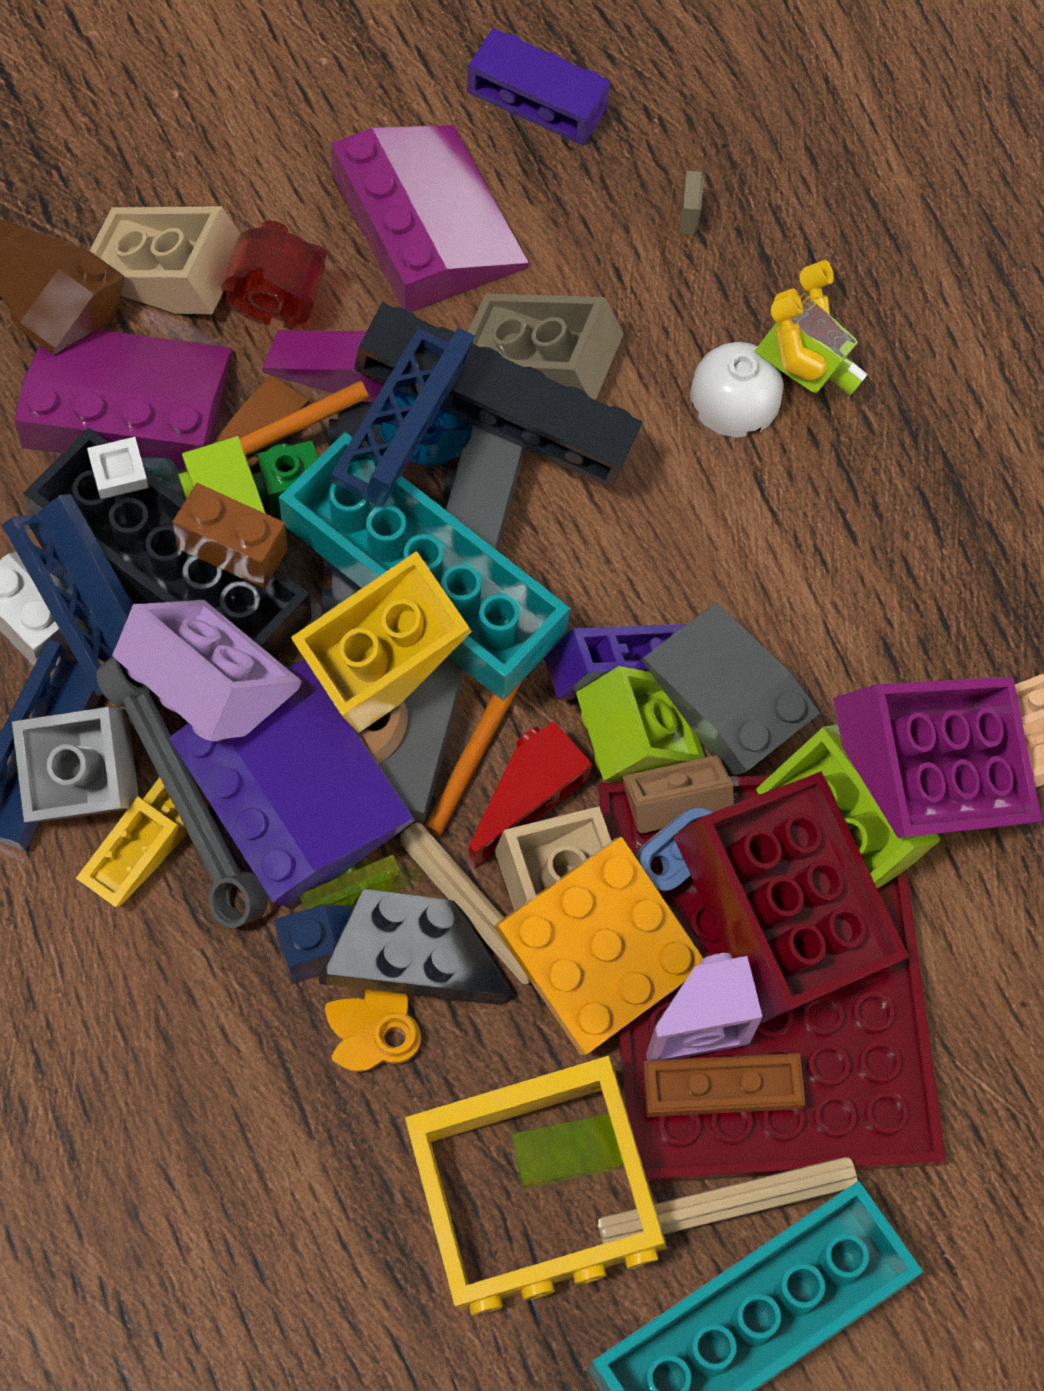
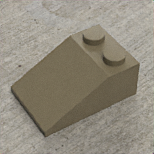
[468,294,624,400]

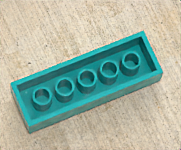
[279,432,570,701]
[588,1181,923,1391]

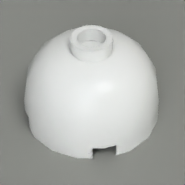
[690,342,783,438]

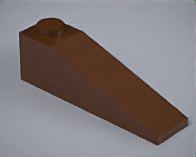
[0,219,125,355]

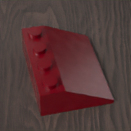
[673,771,909,1024]

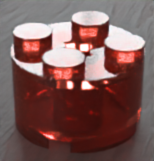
[221,220,327,327]

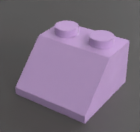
[646,953,762,1061]

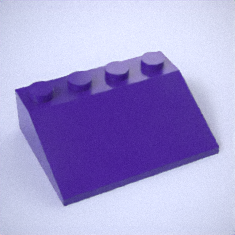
[169,660,415,909]

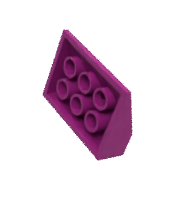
[331,125,529,312]
[14,330,232,470]
[833,677,1042,838]

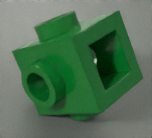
[252,441,318,517]

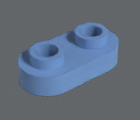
[635,808,712,892]

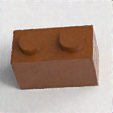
[173,483,288,589]

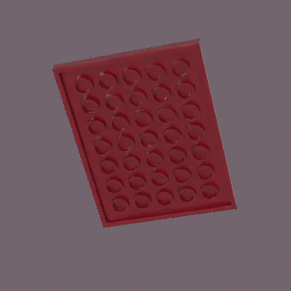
[597,775,946,1183]

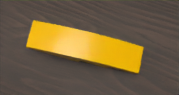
[76,769,211,909]

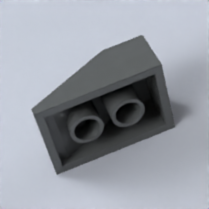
[641,602,820,777]

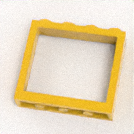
[405,1056,667,1316]

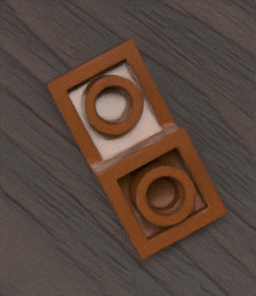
[214,376,310,473]

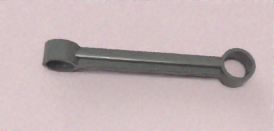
[96,657,268,928]

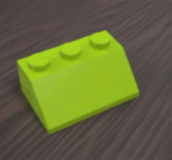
[756,724,941,889]

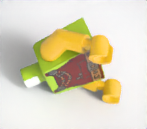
[754,260,868,396]

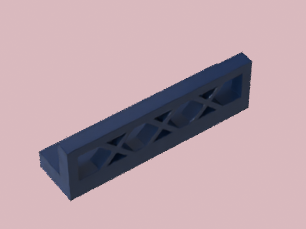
[329,327,475,508]
[2,494,133,696]
[0,639,102,851]

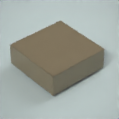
[679,170,704,235]

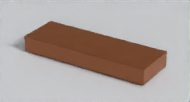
[642,1053,805,1117]

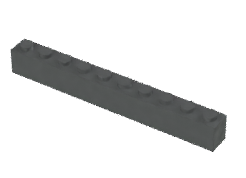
[375,423,526,826]

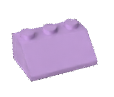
[112,600,302,741]

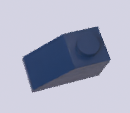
[274,904,352,985]

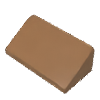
[623,755,734,833]

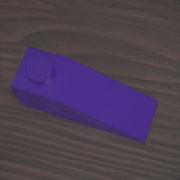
[544,624,686,700]

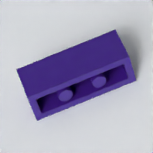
[467,28,610,146]

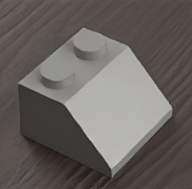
[12,707,139,822]

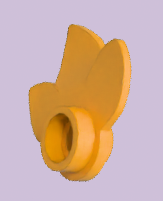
[325,989,421,1072]

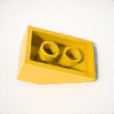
[291,551,472,733]

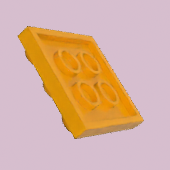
[494,837,704,1055]

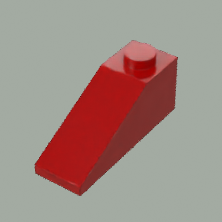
[468,720,592,869]

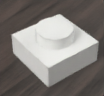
[87,437,148,499]

